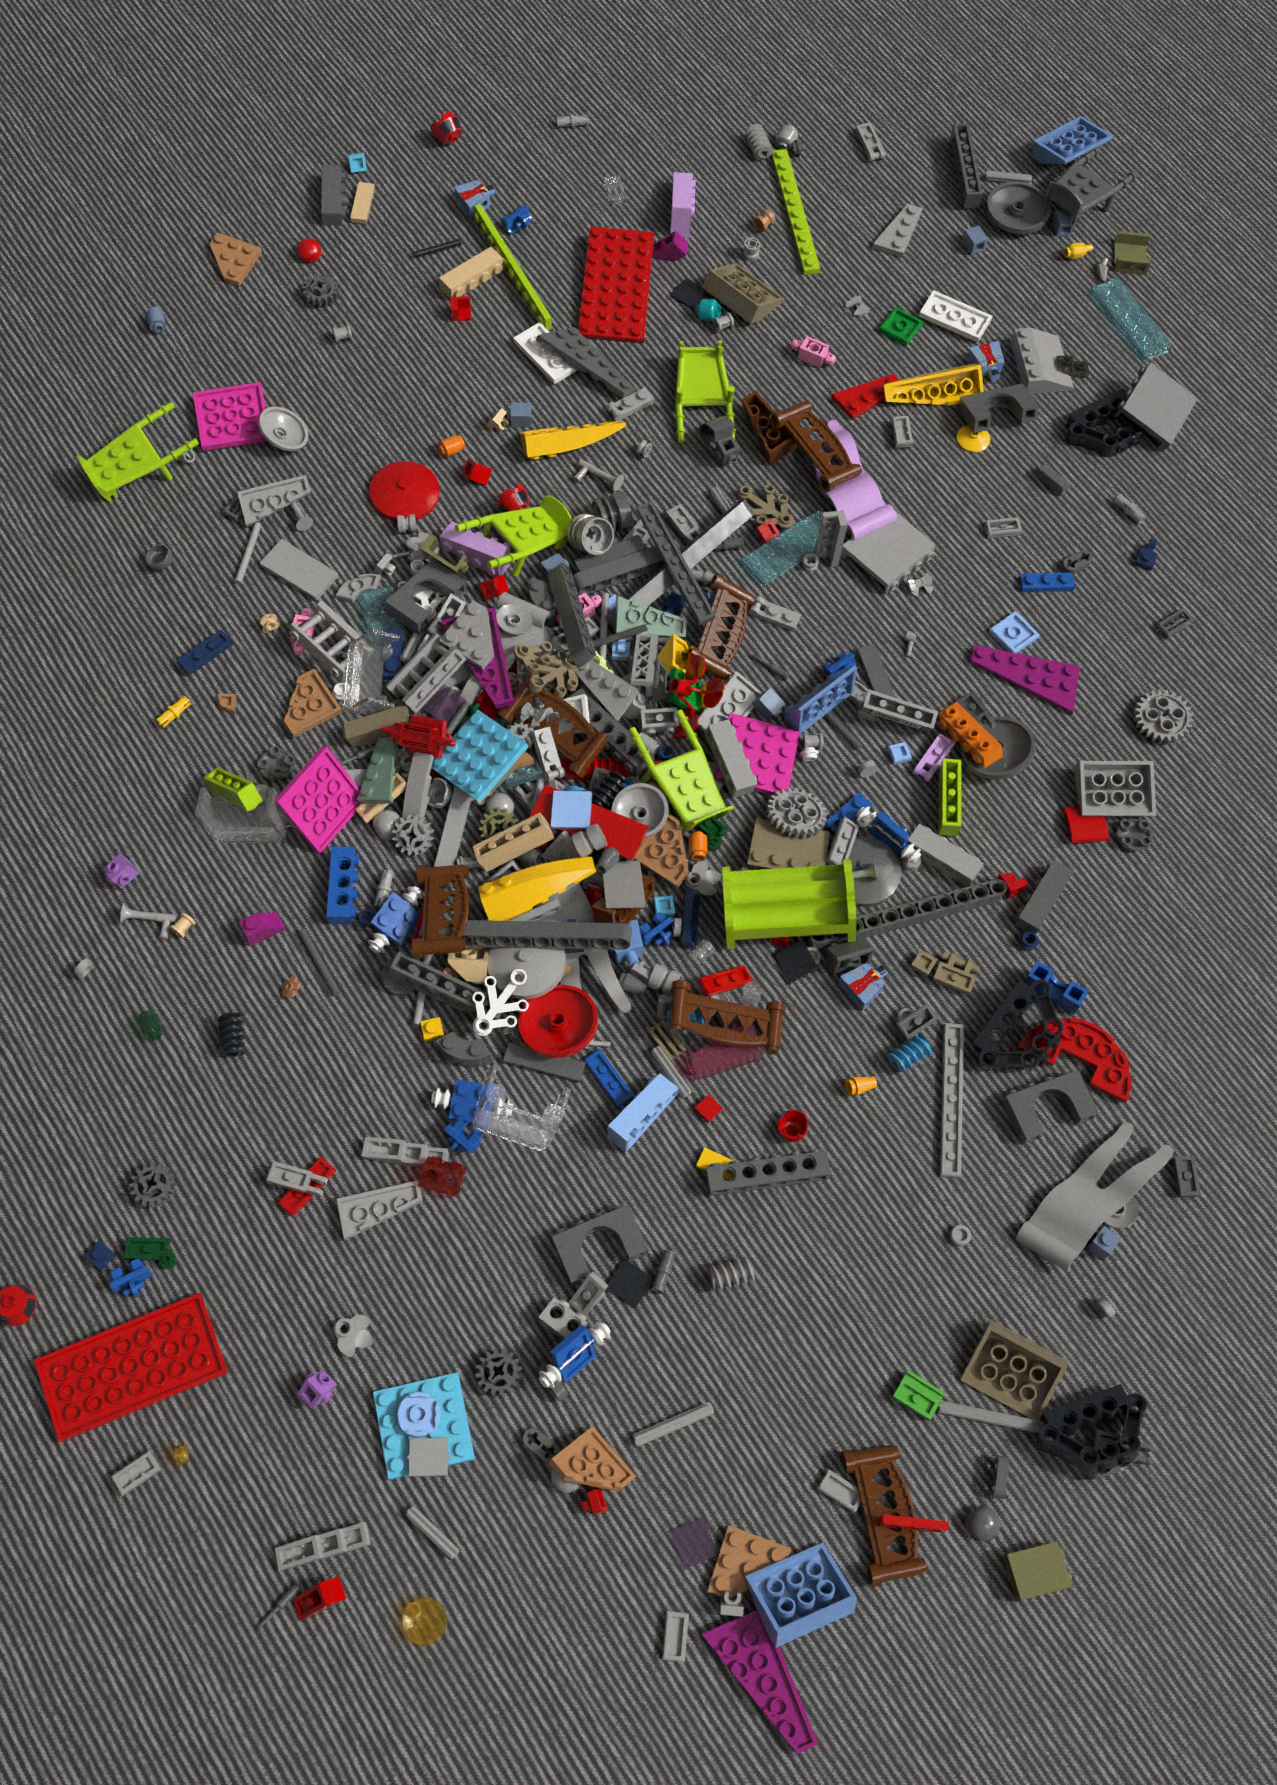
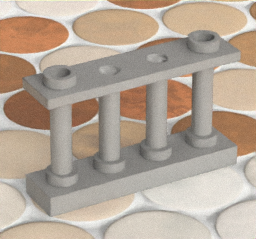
[289,600,374,682]
[385,633,467,713]

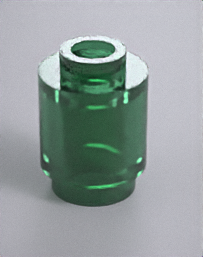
[139,1010,164,1041]

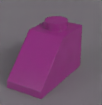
[652,231,689,261]
[239,912,286,946]

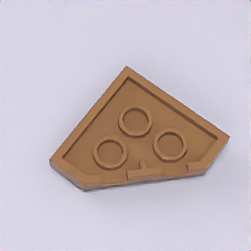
[210,232,262,287]
[284,668,342,738]
[634,814,689,888]
[548,1426,636,1492]
[707,1525,791,1599]

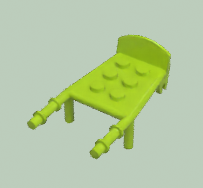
[674,340,736,443]
[76,402,199,502]
[455,495,572,576]
[628,710,734,833]

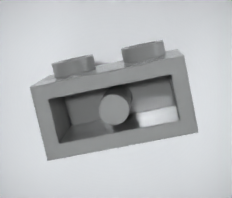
[638,707,679,736]

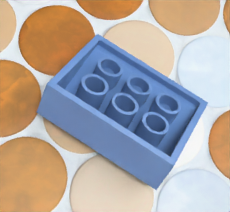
[1032,116,1113,164]
[784,665,857,735]
[745,1543,857,1647]

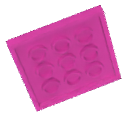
[193,382,267,451]
[714,712,800,795]
[274,745,360,853]

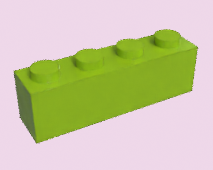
[938,758,961,836]
[203,767,263,812]

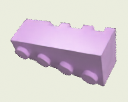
[670,172,696,238]
[440,521,511,577]

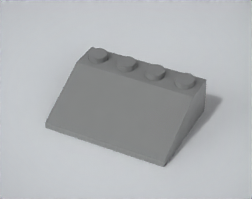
[1010,328,1074,394]
[1074,761,1156,816]

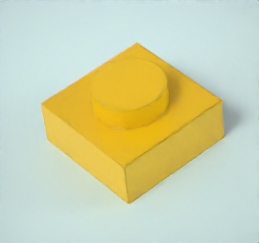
[420,1017,444,1042]

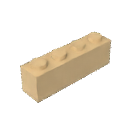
[439,247,504,299]
[473,813,554,872]

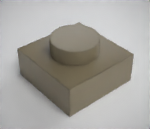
[910,950,938,977]

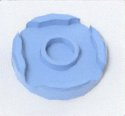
[397,1392,441,1438]

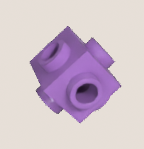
[103,854,139,889]
[297,1369,337,1409]

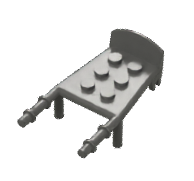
[1042,146,1139,225]

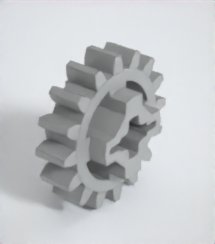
[392,814,434,856]

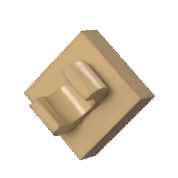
[486,408,509,432]

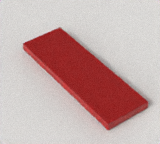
[529,784,649,862]

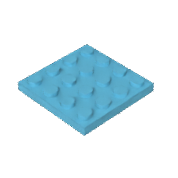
[431,709,529,804]
[373,1372,475,1480]

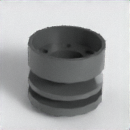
[592,491,633,532]

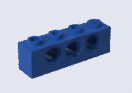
[326,846,359,925]

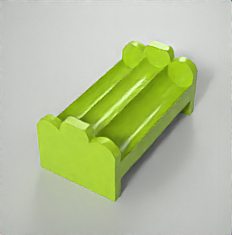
[722,859,856,949]

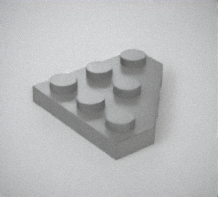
[439,600,494,670]

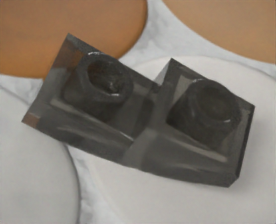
[1056,356,1089,378]

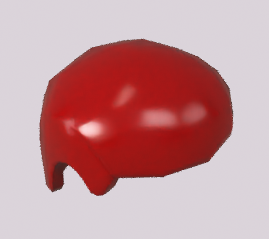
[297,238,322,263]
[777,1110,808,1142]

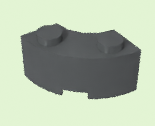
[698,416,734,445]
[529,578,559,628]
[436,1031,491,1068]

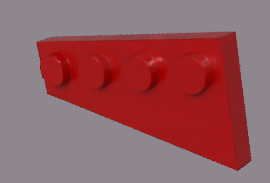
[831,374,900,420]

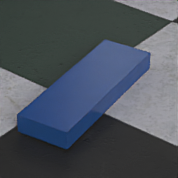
[583,1049,634,1109]

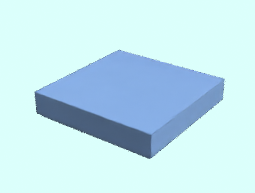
[989,611,1039,653]
[551,791,592,830]

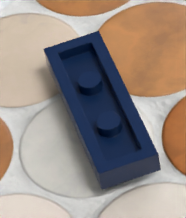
[177,629,233,675]
[382,629,403,680]
[680,889,701,950]

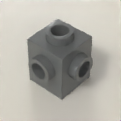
[714,435,740,466]

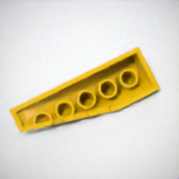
[883,364,984,405]
[519,421,626,459]
[478,857,596,921]

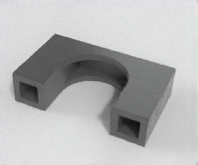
[959,384,1039,433]
[385,559,466,635]
[1002,1070,1099,1145]
[552,1204,648,1287]

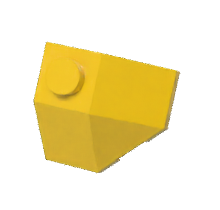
[657,634,689,673]

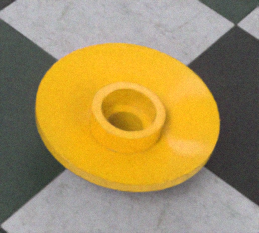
[956,425,990,453]

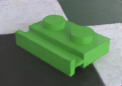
[892,1370,945,1421]

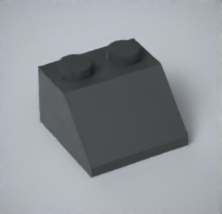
[825,937,875,976]

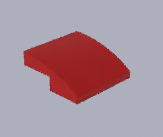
[1063,806,1109,843]

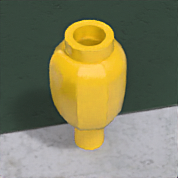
[1063,243,1093,260]

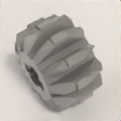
[507,721,534,749]

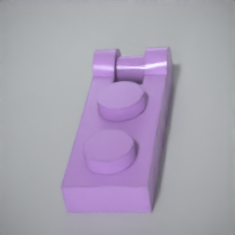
[913,733,956,783]

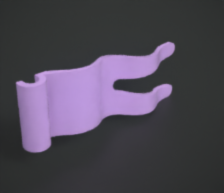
[797,420,897,541]

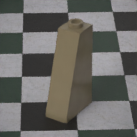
[343,704,413,747]

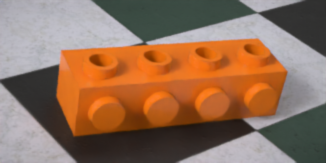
[939,702,1003,768]

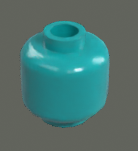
[695,299,721,322]

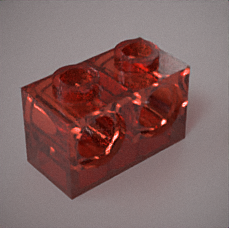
[418,1156,467,1197]

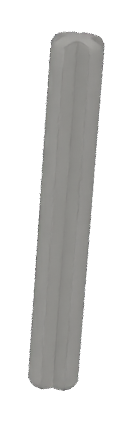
[633,1402,714,1447]

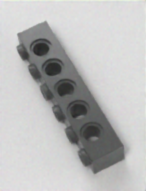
[950,123,983,209]
[568,689,654,777]
[388,951,507,1020]
[705,1149,831,1197]

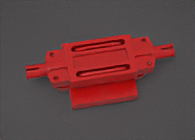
[381,715,456,758]

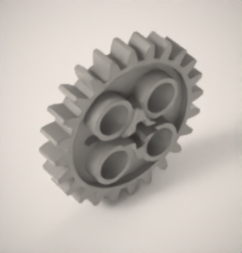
[1133,689,1194,745]
[766,787,827,839]

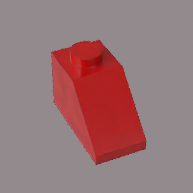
[292,1577,347,1621]

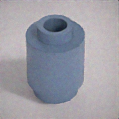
[146,307,166,333]

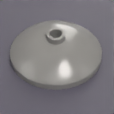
[258,407,308,451]
[612,783,669,838]

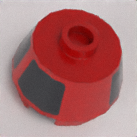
[430,112,462,145]
[495,483,530,512]
[0,1284,37,1327]

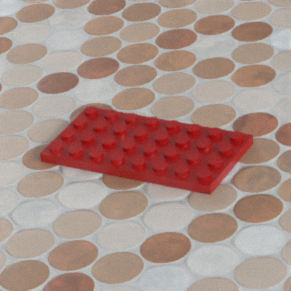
[578,226,654,344]
[34,1292,229,1443]

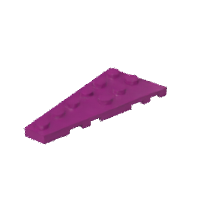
[441,607,515,708]
[970,645,1080,715]
[701,1610,819,1754]

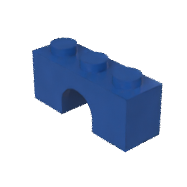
[1024,961,1089,1014]

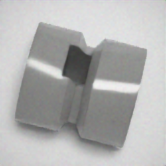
[572,824,607,857]
[647,963,683,996]

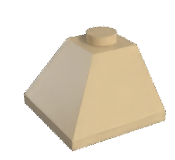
[448,947,490,984]

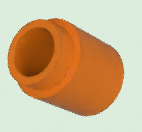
[438,435,465,458]
[688,831,708,861]

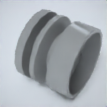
[567,513,614,555]

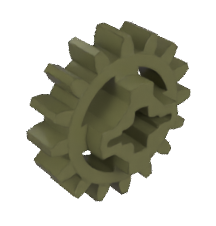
[479,807,519,839]

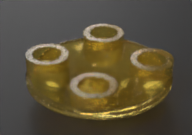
[402,1597,447,1646]

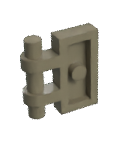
[932,952,980,995]

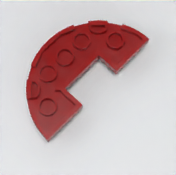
[1016,1018,1132,1103]

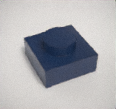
[84,1240,116,1271]

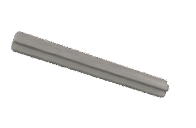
[938,1401,1044,1433]

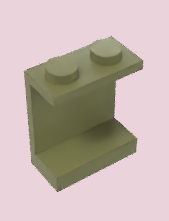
[1114,231,1151,275]
[420,533,470,577]
[1003,1541,1072,1602]

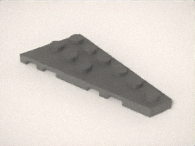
[536,327,636,399]

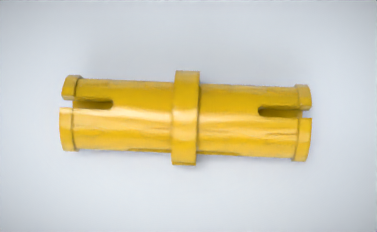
[156,696,191,728]

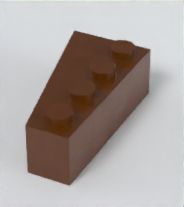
[742,390,797,465]
[592,874,655,925]

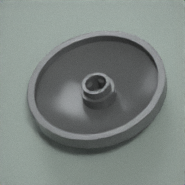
[986,181,1051,234]
[960,717,1036,780]
[825,836,901,907]

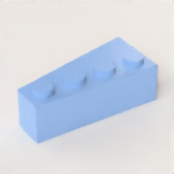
[607,1073,679,1153]

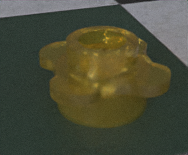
[173,1442,189,1467]

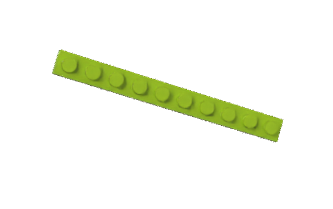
[771,149,820,275]
[473,204,552,330]

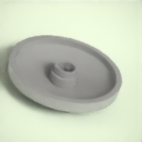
[487,947,566,999]

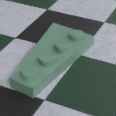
[615,596,687,637]
[357,737,397,804]

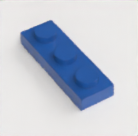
[1019,572,1075,592]

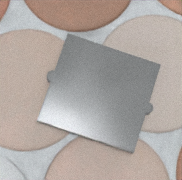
[407,1438,450,1477]

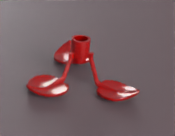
[669,652,725,738]

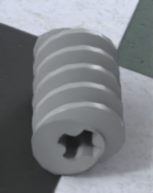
[745,124,774,160]
[709,1256,755,1292]

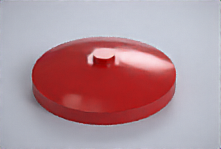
[369,461,440,522]
[518,985,598,1058]

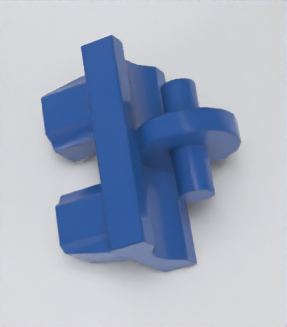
[501,205,532,235]
[823,652,856,676]
[639,912,674,946]
[444,1116,483,1154]
[109,1259,152,1297]

